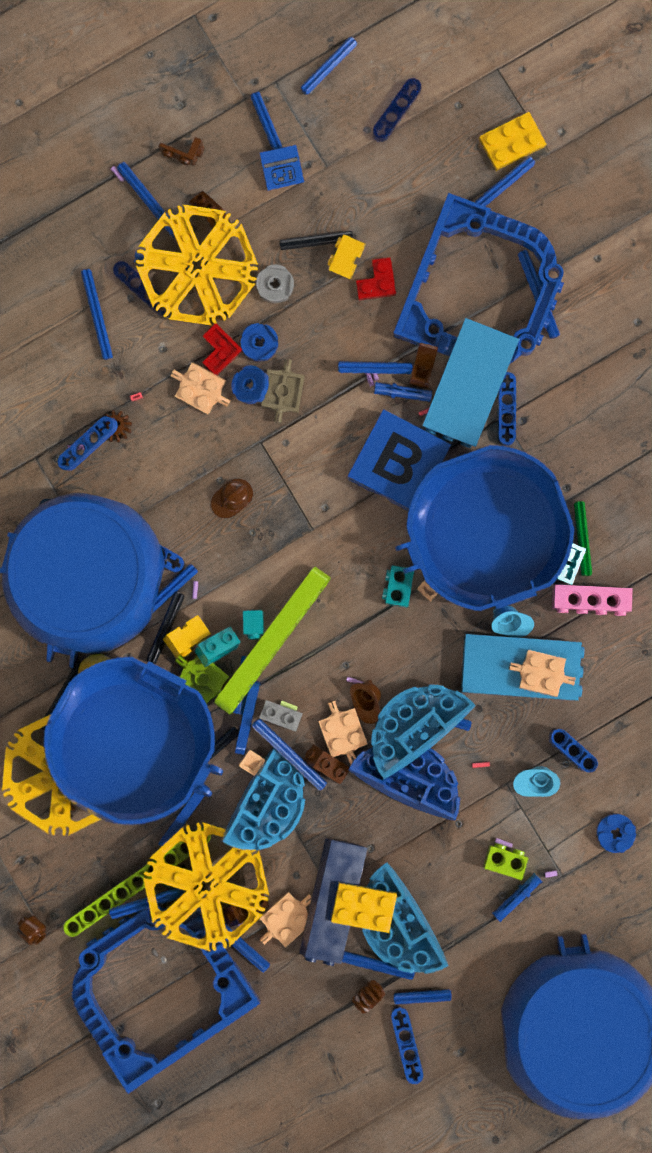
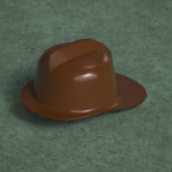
[211,479,253,519]
[350,680,381,724]

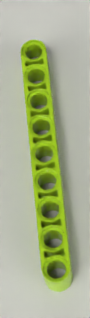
[214,567,331,715]
[64,827,212,937]

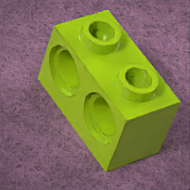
[483,843,529,880]

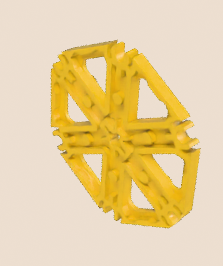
[136,204,258,325]
[2,714,101,836]
[143,822,269,951]

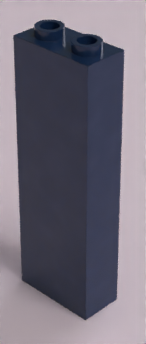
[299,838,368,966]

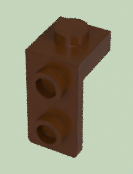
[159,137,205,166]
[189,191,230,229]
[410,343,438,388]
[303,744,350,784]
[222,893,269,928]

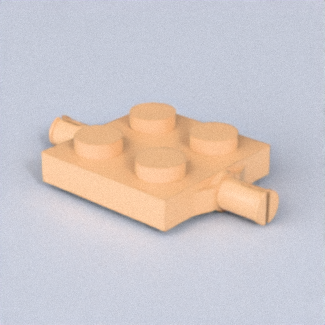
[171,362,231,414]
[509,650,576,697]
[318,701,368,765]
[259,891,312,948]

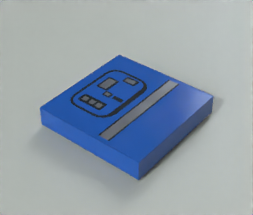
[260,145,304,190]

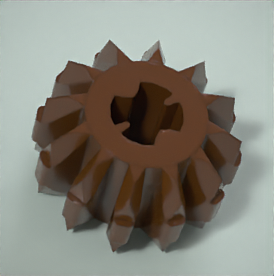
[100,410,132,443]
[352,980,385,1014]

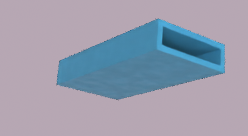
[423,318,519,449]
[461,634,585,701]

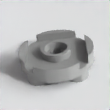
[256,265,294,303]

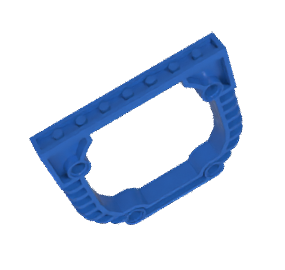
[393,193,564,364]
[72,904,261,1093]

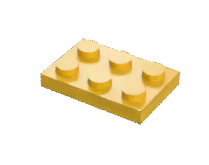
[479,112,546,171]
[331,882,397,933]

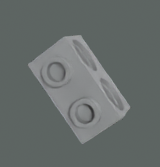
[260,700,303,732]

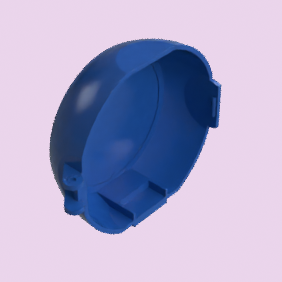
[395,445,574,611]
[0,493,165,668]
[44,657,224,825]
[501,934,652,1119]

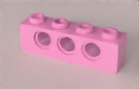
[552,585,632,616]

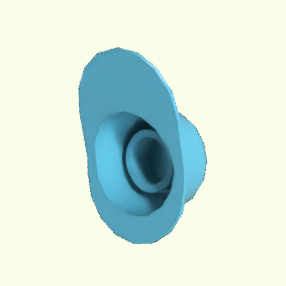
[491,606,534,638]
[513,766,560,797]

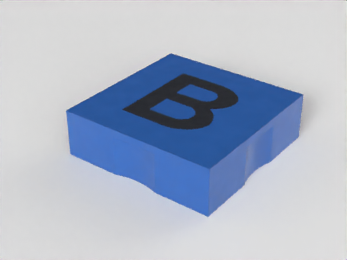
[347,409,451,512]

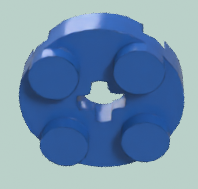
[241,323,278,362]
[231,365,269,404]
[596,814,636,853]

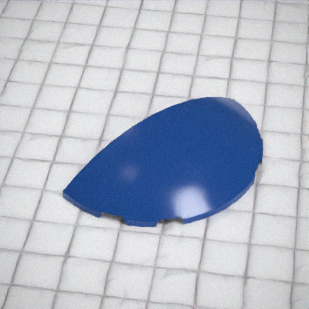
[349,747,460,821]

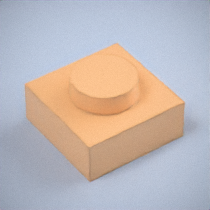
[416,580,438,602]
[238,749,266,776]

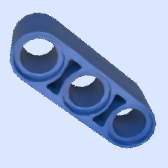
[549,729,598,772]

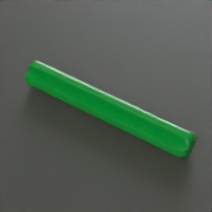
[574,501,592,577]

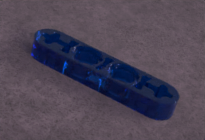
[373,78,421,142]
[113,261,171,317]

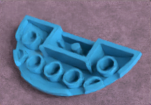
[371,685,475,779]
[222,747,305,850]
[362,862,449,974]

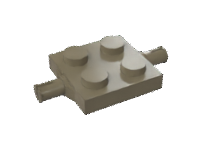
[261,359,305,423]

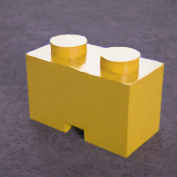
[328,234,366,279]
[163,615,211,658]

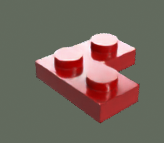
[356,257,396,301]
[202,323,242,376]

